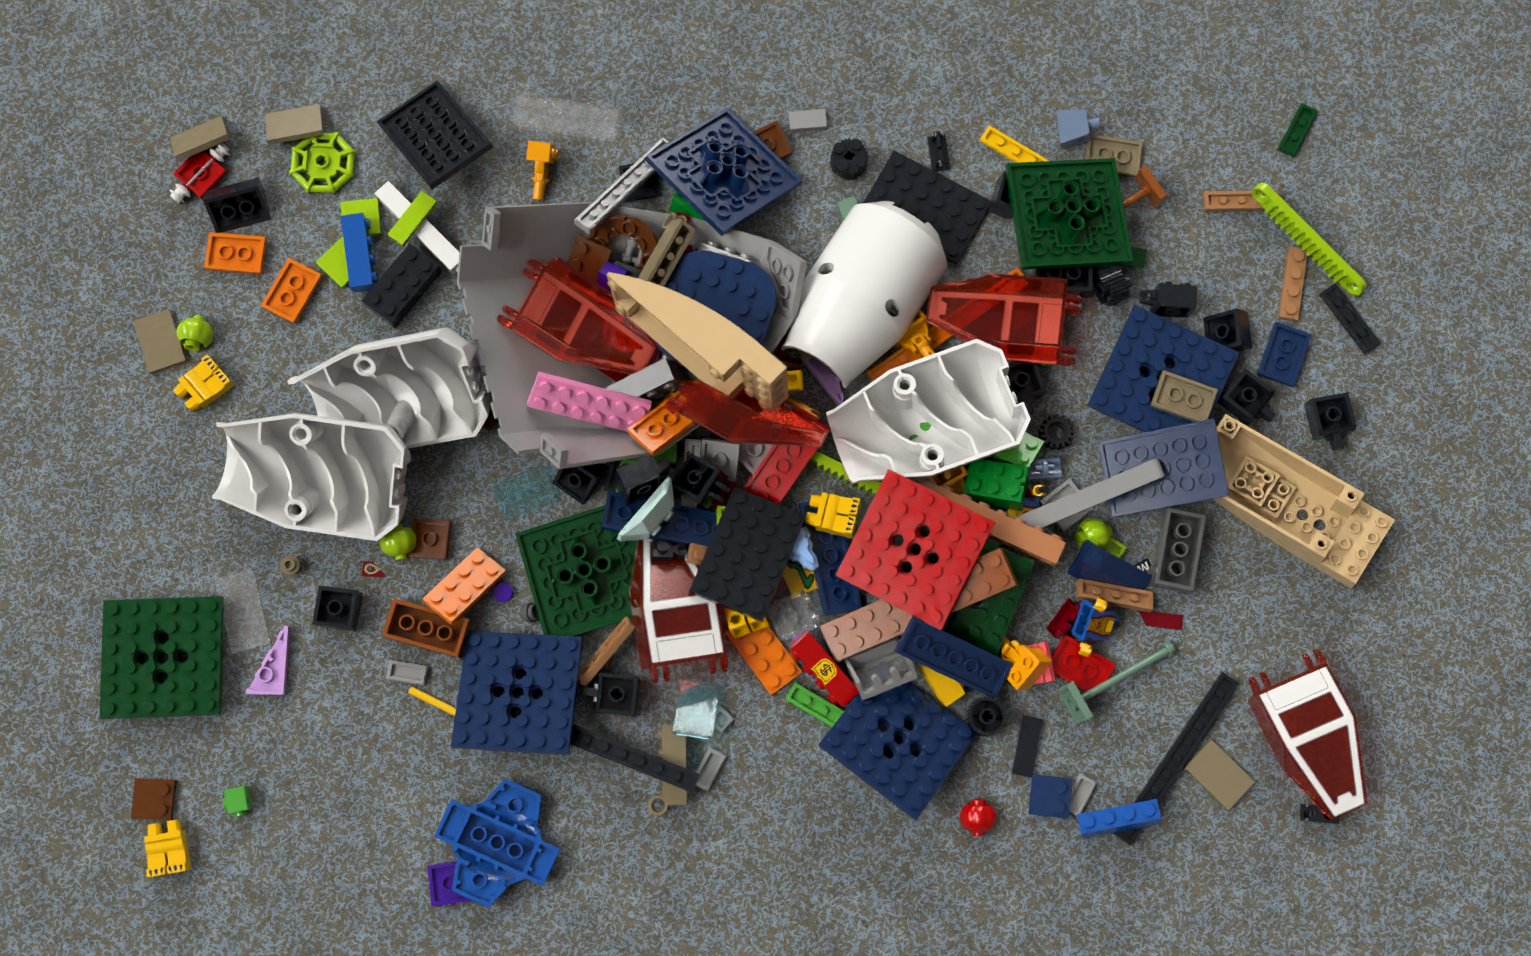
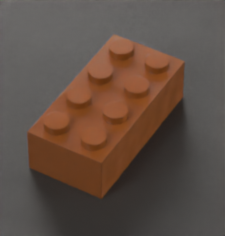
[382,598,472,659]

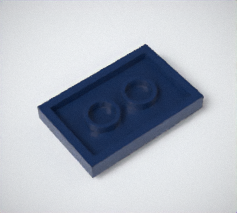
[1256,322,1311,387]

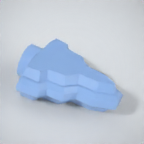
[789,527,819,571]

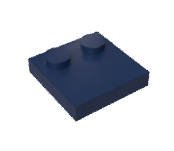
[1028,774,1072,819]

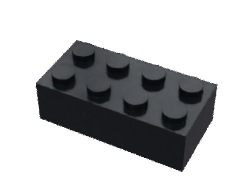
[361,243,442,328]

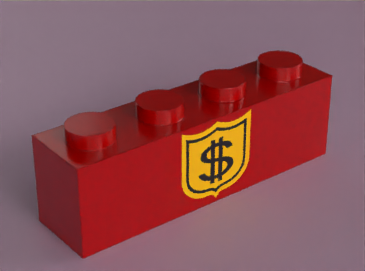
[788,631,859,707]

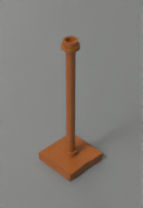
[1123,165,1167,209]

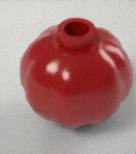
[960,799,997,837]

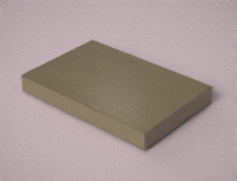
[265,104,324,145]
[170,116,230,161]
[1085,134,1143,178]
[133,309,187,374]
[1150,370,1218,422]
[1184,740,1255,810]

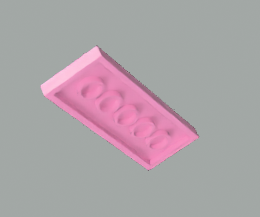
[527,372,652,431]

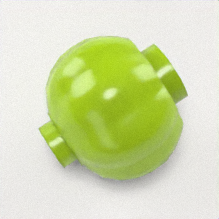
[176,315,214,352]
[1075,518,1113,549]
[379,524,417,560]

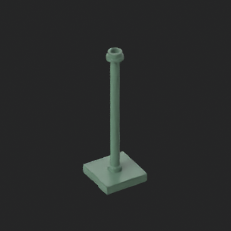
[1056,643,1176,724]

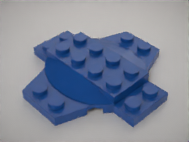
[434,779,561,908]

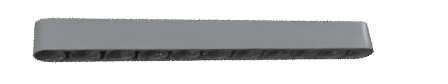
[986,458,1165,546]

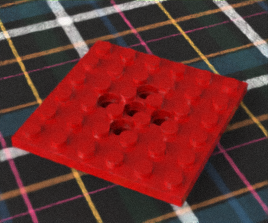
[836,469,996,630]

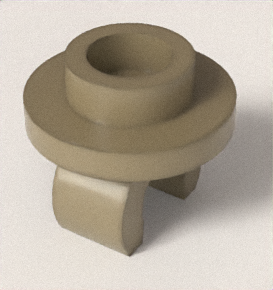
[280,556,300,575]

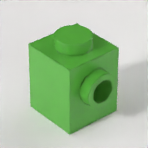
[223,786,253,817]

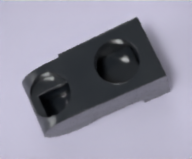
[1300,804,1339,824]

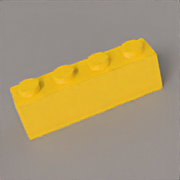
[914,661,965,707]

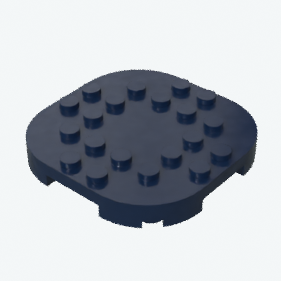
[654,250,778,363]

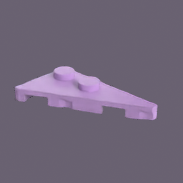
[800,356,844,406]
[245,626,290,695]

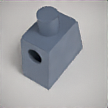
[1056,109,1101,149]

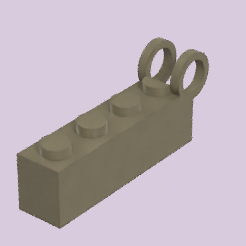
[638,213,696,287]
[648,724,687,816]

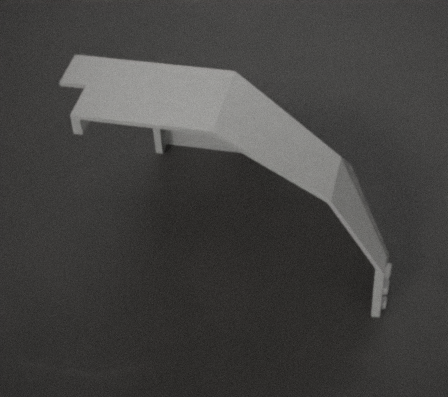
[457,202,807,469]

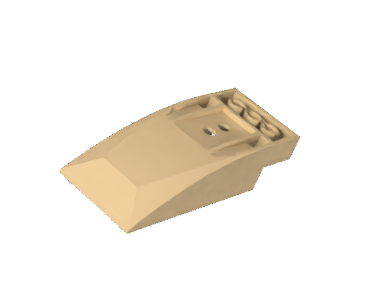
[606,272,789,413]
[1213,414,1395,588]

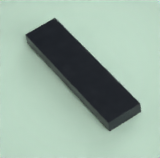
[1319,284,1381,354]

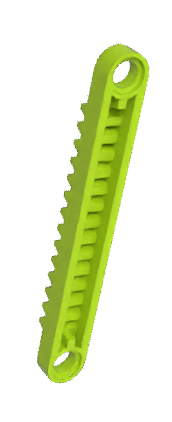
[1252,183,1366,296]
[809,451,881,497]

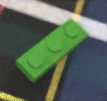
[785,683,844,727]

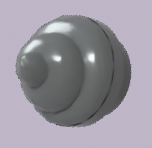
[519,603,539,623]

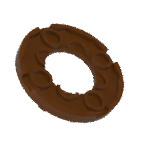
[589,215,659,270]

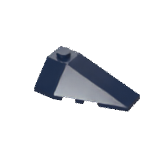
[1067,539,1152,590]

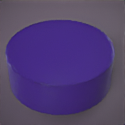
[493,583,513,603]

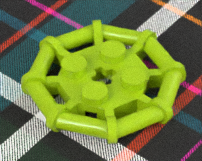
[289,132,357,194]

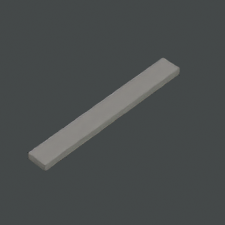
[574,137,669,234]

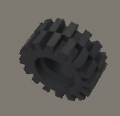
[1038,414,1075,450]

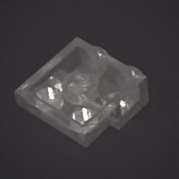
[767,590,820,642]

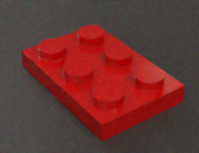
[1051,634,1116,699]

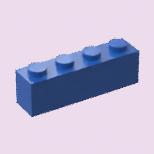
[341,212,378,293]
[1077,799,1163,839]

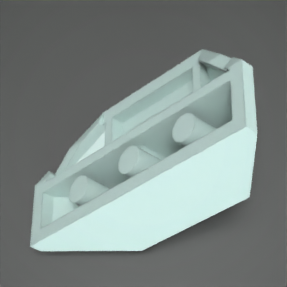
[617,476,674,541]

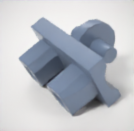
[1029,458,1062,481]

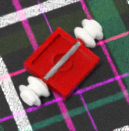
[169,143,230,203]

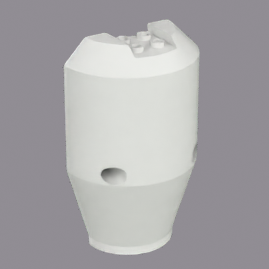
[781,201,947,388]
[287,328,491,448]
[826,339,1031,484]
[212,413,411,541]

